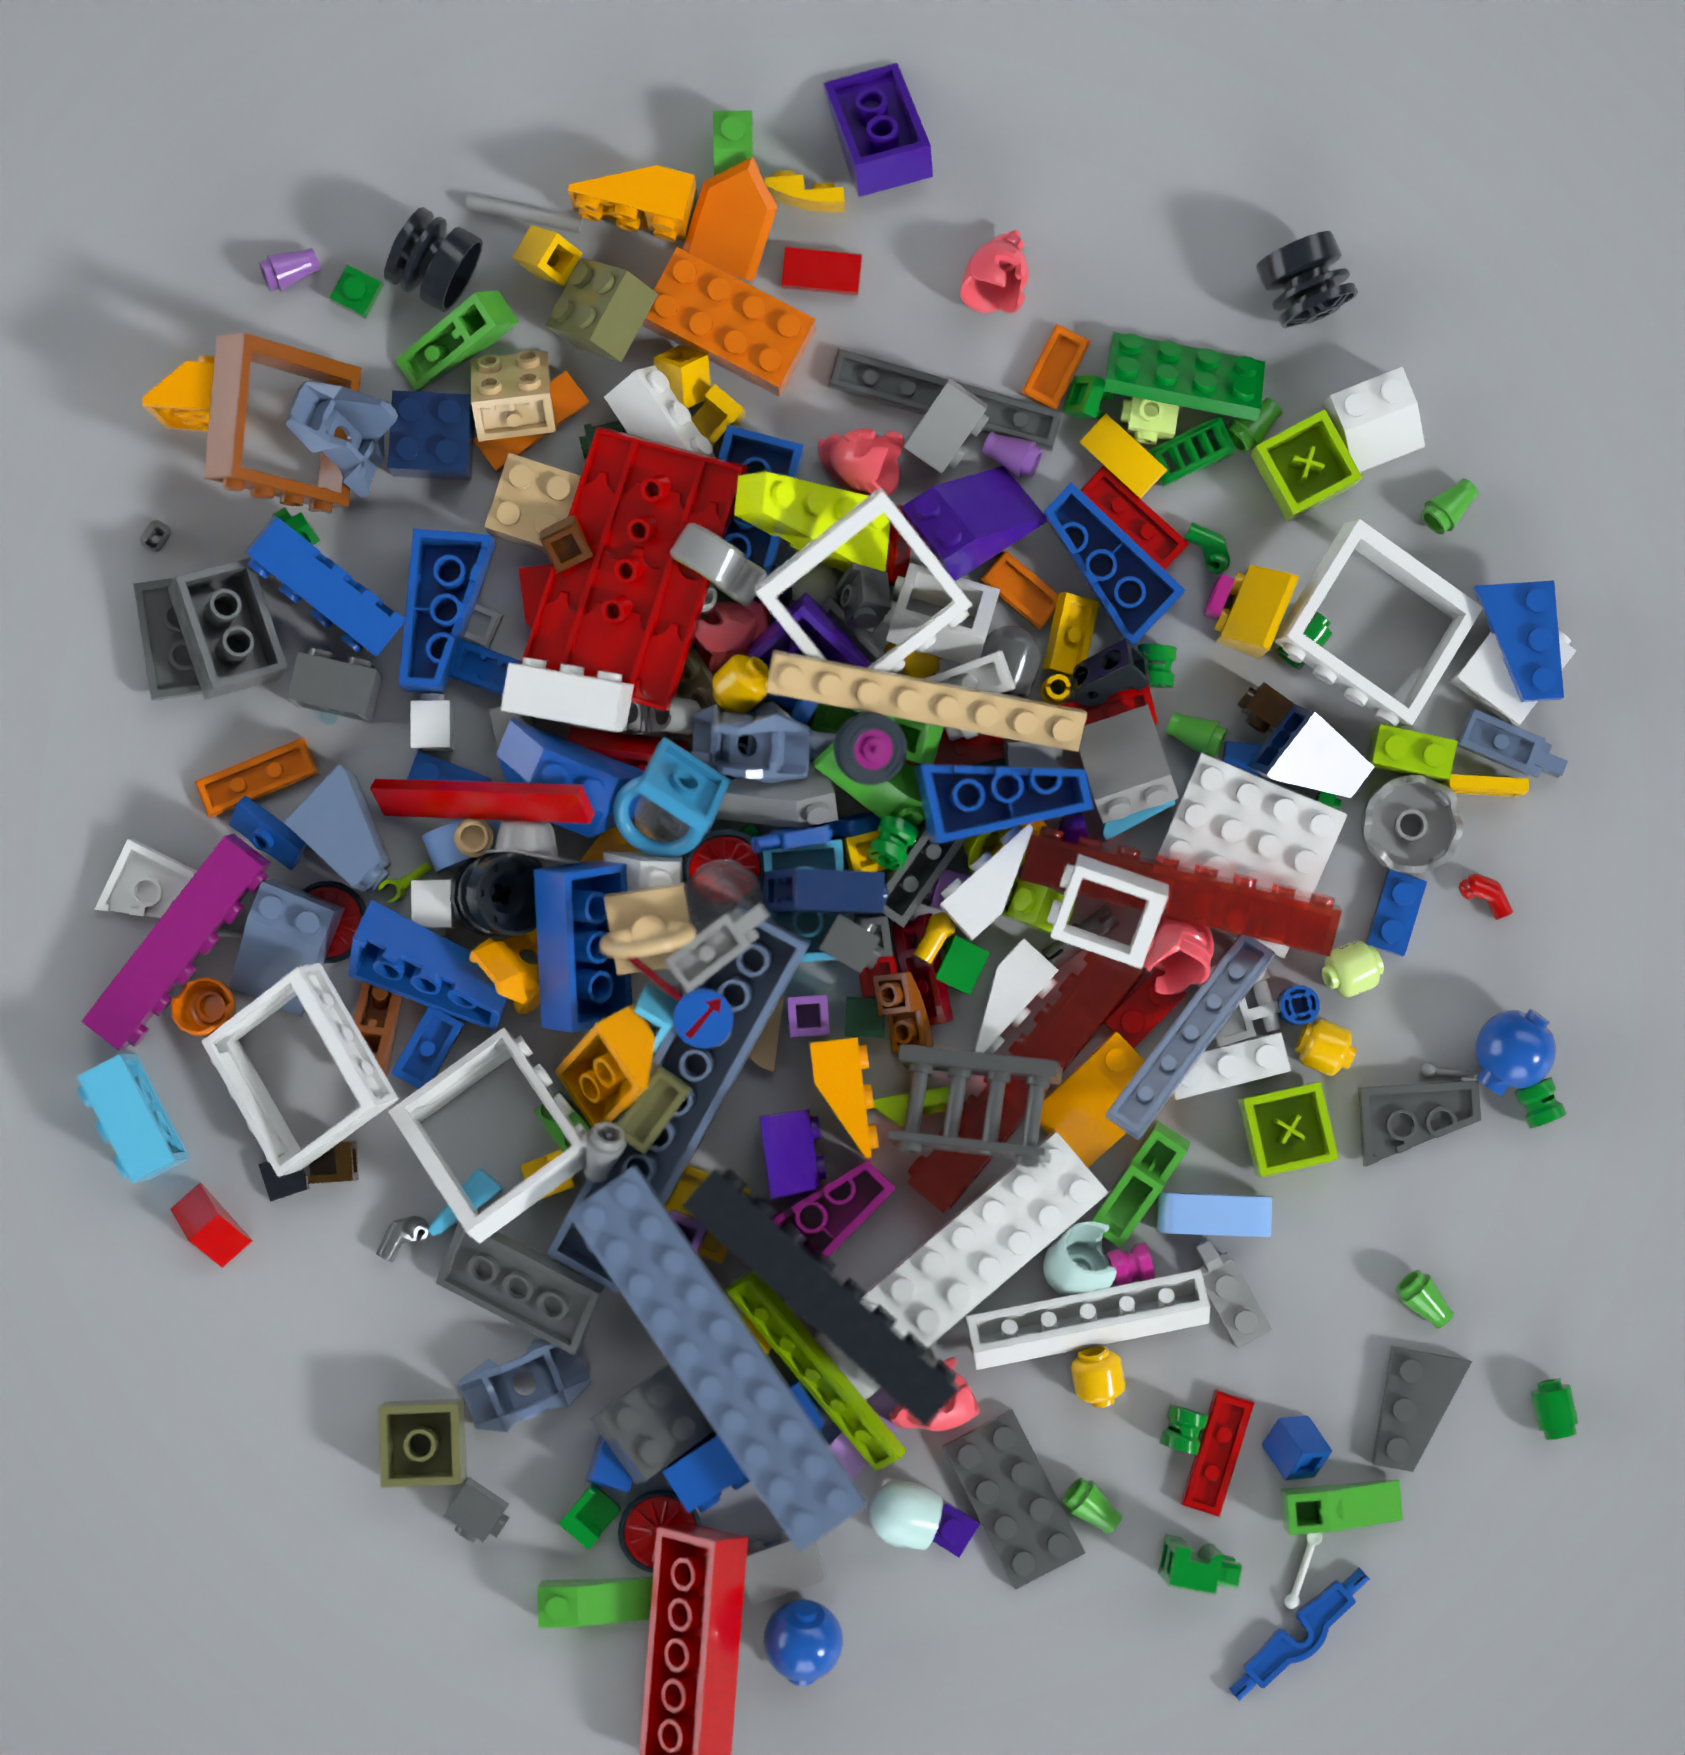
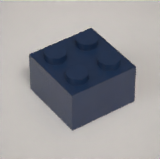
[388,390,475,481]

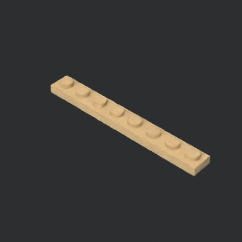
[765,650,1087,752]

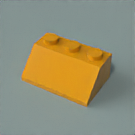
[142,356,215,432]
[555,1004,655,1128]

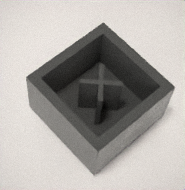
[287,648,383,723]

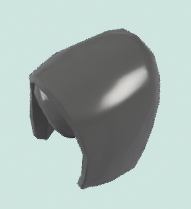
[980,626,1041,698]

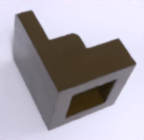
[305,1140,359,1184]

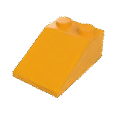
[1040,1032,1145,1168]

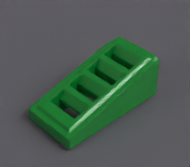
[1148,416,1236,487]

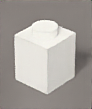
[410,693,455,752]
[411,880,456,936]

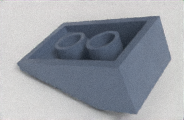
[229,878,345,1017]

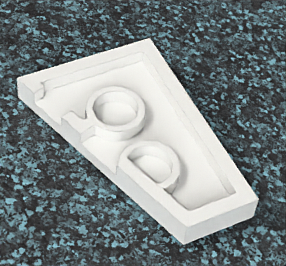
[94,838,197,918]

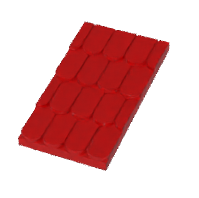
[520,427,747,711]

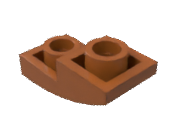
[873,971,934,1052]

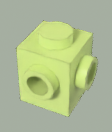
[1120,397,1179,444]

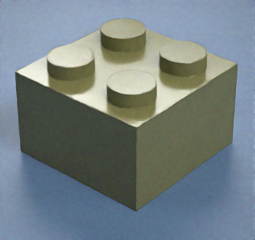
[545,258,658,362]
[378,1399,466,1488]

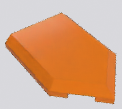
[682,157,778,281]

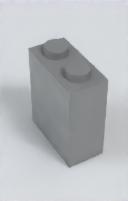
[1079,705,1179,823]

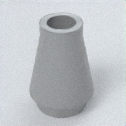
[584,1122,626,1182]

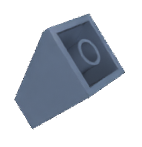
[284,764,391,892]

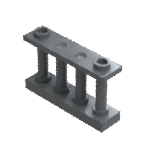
[887,1044,1063,1167]

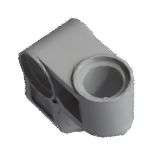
[606,697,701,738]

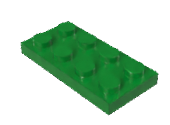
[1103,332,1266,421]

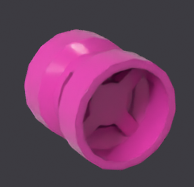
[1107,1242,1155,1286]

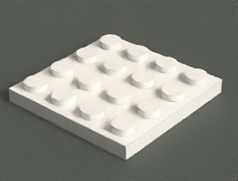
[1139,752,1348,958]

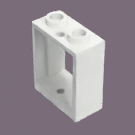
[883,563,1000,664]
[1047,854,1169,969]

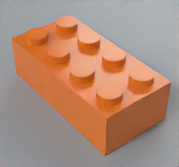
[642,247,816,397]

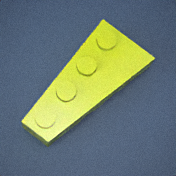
[734,472,891,572]

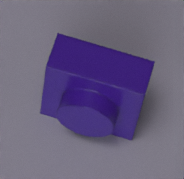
[932,1501,980,1558]

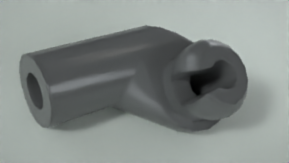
[375,1215,429,1262]

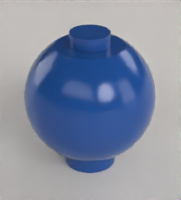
[1475,1009,1556,1096]
[763,1599,843,1686]

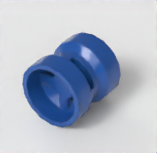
[1276,985,1320,1025]

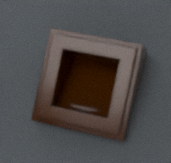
[539,515,593,573]

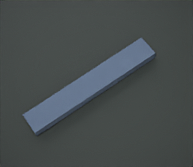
[1106,931,1275,1140]

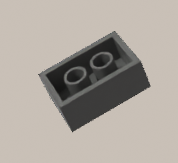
[167,558,288,700]
[590,1362,715,1485]

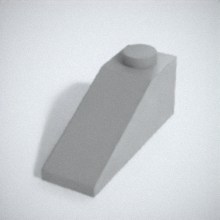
[714,762,838,829]

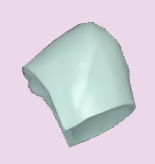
[1043,1222,1116,1295]
[868,1481,943,1550]

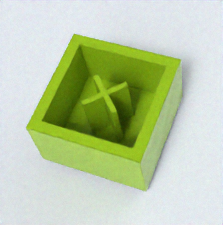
[1250,409,1363,522]
[1238,1082,1339,1177]

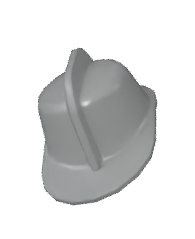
[485,820,579,864]

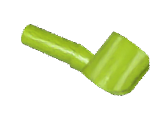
[378,862,432,903]

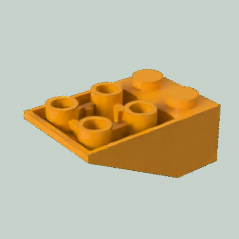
[568,165,698,242]
[810,1037,879,1158]

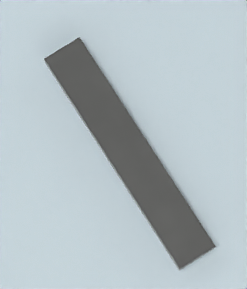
[828,348,1063,452]

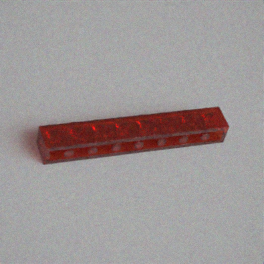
[1020,826,1342,957]
[907,951,1146,1215]

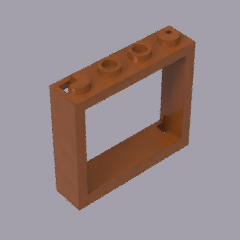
[204,332,361,514]

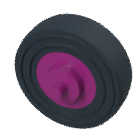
[834,712,907,785]

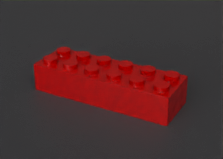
[639,1523,748,1755]

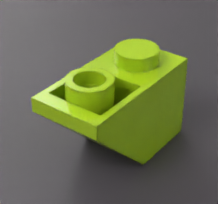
[1000,877,1077,934]

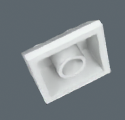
[1323,366,1425,473]

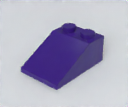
[823,63,933,197]
[901,466,1048,581]
[748,592,871,721]
[760,1109,827,1198]

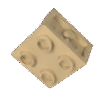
[471,350,556,441]

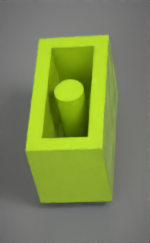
[1366,724,1458,783]

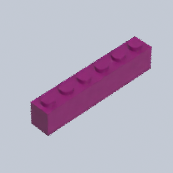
[81,833,271,1051]

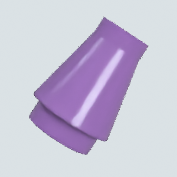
[259,248,320,292]
[982,432,1043,478]

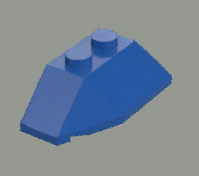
[496,718,649,838]

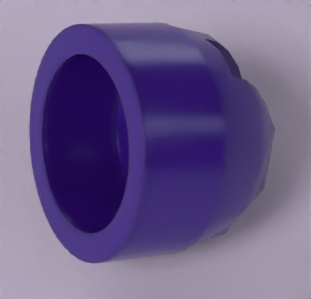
[1059,811,1089,843]

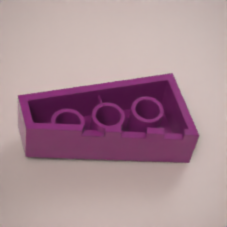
[740,1160,897,1302]

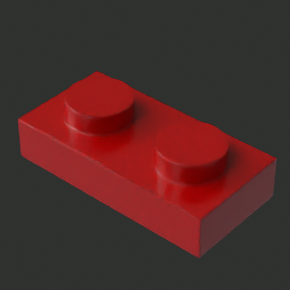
[1103,968,1187,1049]

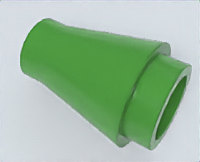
[1227,397,1282,453]
[1421,478,1479,534]
[1166,712,1227,758]
[1396,1270,1454,1329]
[1062,1478,1122,1534]

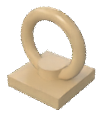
[599,883,696,975]

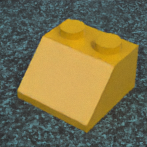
[1214,565,1299,659]

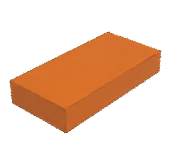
[1021,324,1091,410]
[980,550,1058,631]

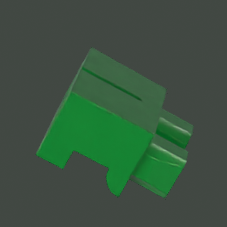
[1158,1534,1242,1594]

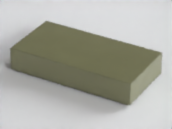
[617,1065,692,1155]

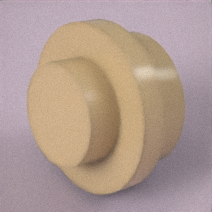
[454,819,494,858]

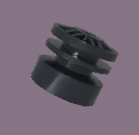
[384,207,483,312]
[1256,231,1358,328]
[450,852,544,936]

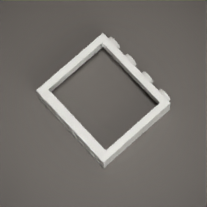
[754,487,972,674]
[1273,519,1483,727]
[201,963,398,1177]
[388,1027,588,1243]

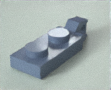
[1457,708,1568,778]

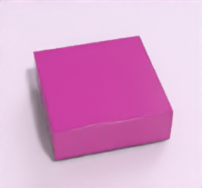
[1203,574,1235,620]

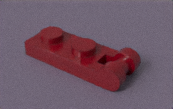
[892,913,954,1026]

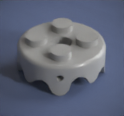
[1361,775,1464,874]

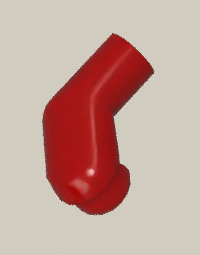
[1459,873,1514,920]

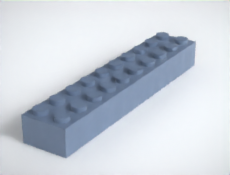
[546,902,812,1293]
[567,1166,867,1552]

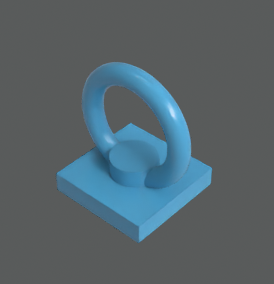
[613,737,731,857]

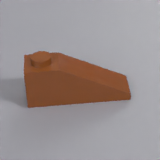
[353,982,402,1078]

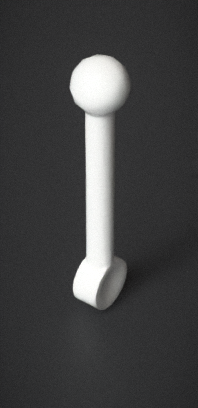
[1284,1533,1322,1609]

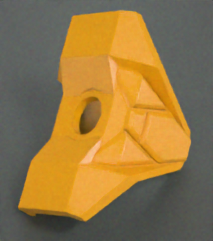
[469,928,540,1014]

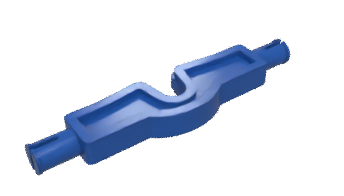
[751,811,881,853]
[1228,1567,1371,1701]

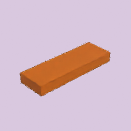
[473,371,590,473]
[194,737,320,819]

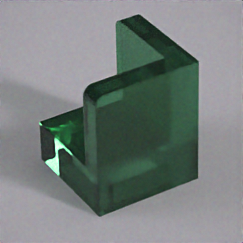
[845,997,885,1038]

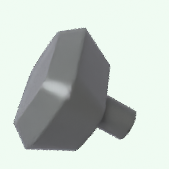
[140,520,171,552]

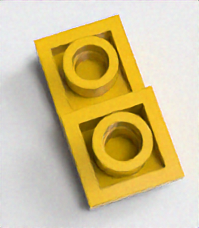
[764,170,845,212]
[1080,413,1167,499]

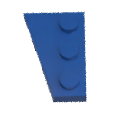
[1473,580,1564,702]

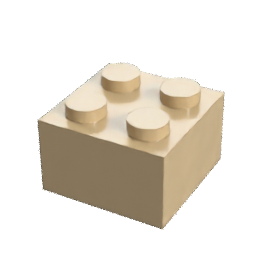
[484,453,581,553]

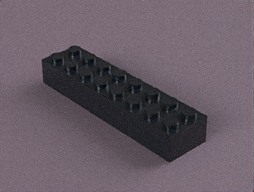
[682,1169,958,1427]

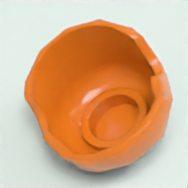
[171,977,236,1037]

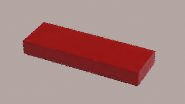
[1080,465,1190,570]
[1180,1390,1255,1517]

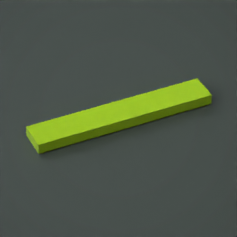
[725,1270,907,1472]

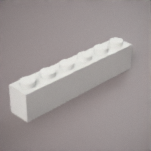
[966,1269,1210,1370]

